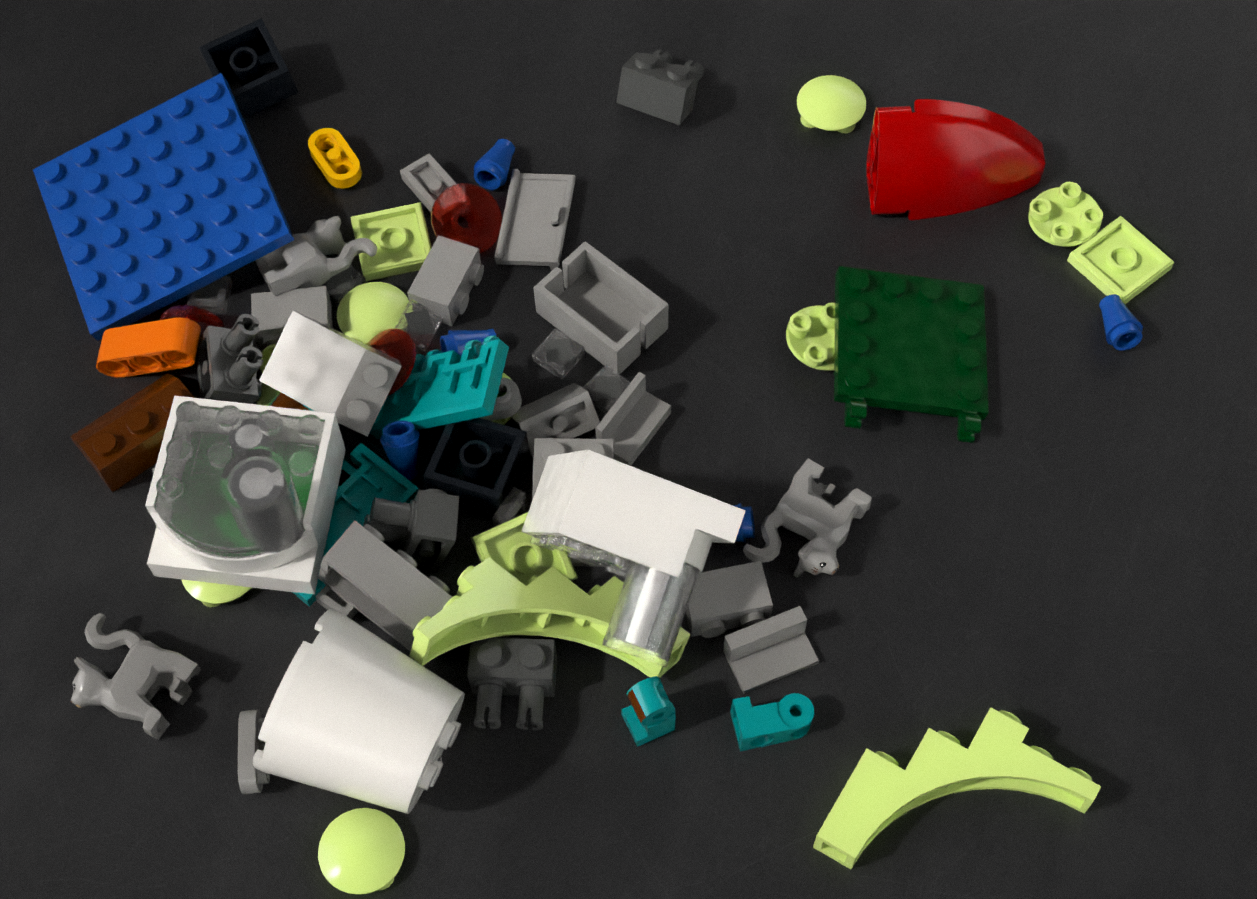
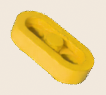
[308,128,362,189]

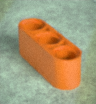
[96,317,201,378]

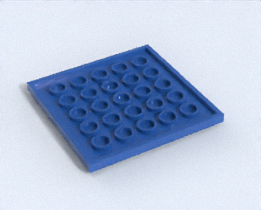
[33,73,295,341]

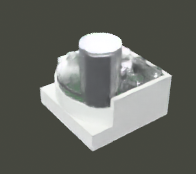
[145,395,346,595]
[521,450,746,668]

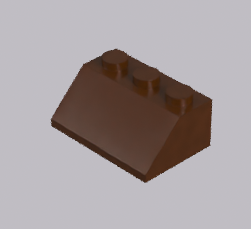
[70,373,194,493]

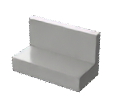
[595,372,671,466]
[509,383,600,457]
[723,606,819,694]

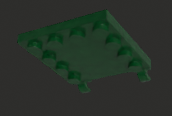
[834,266,989,443]

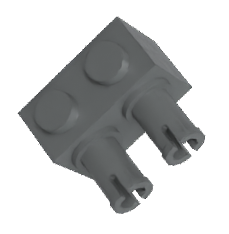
[616,49,704,126]
[196,314,263,404]
[363,489,459,572]
[467,638,557,730]

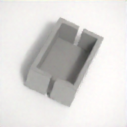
[533,241,669,375]
[317,520,452,652]

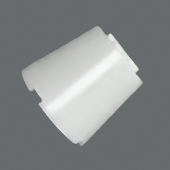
[253,609,465,814]

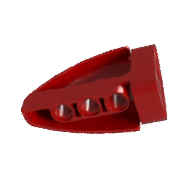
[866,99,1046,220]

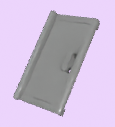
[494,169,576,270]

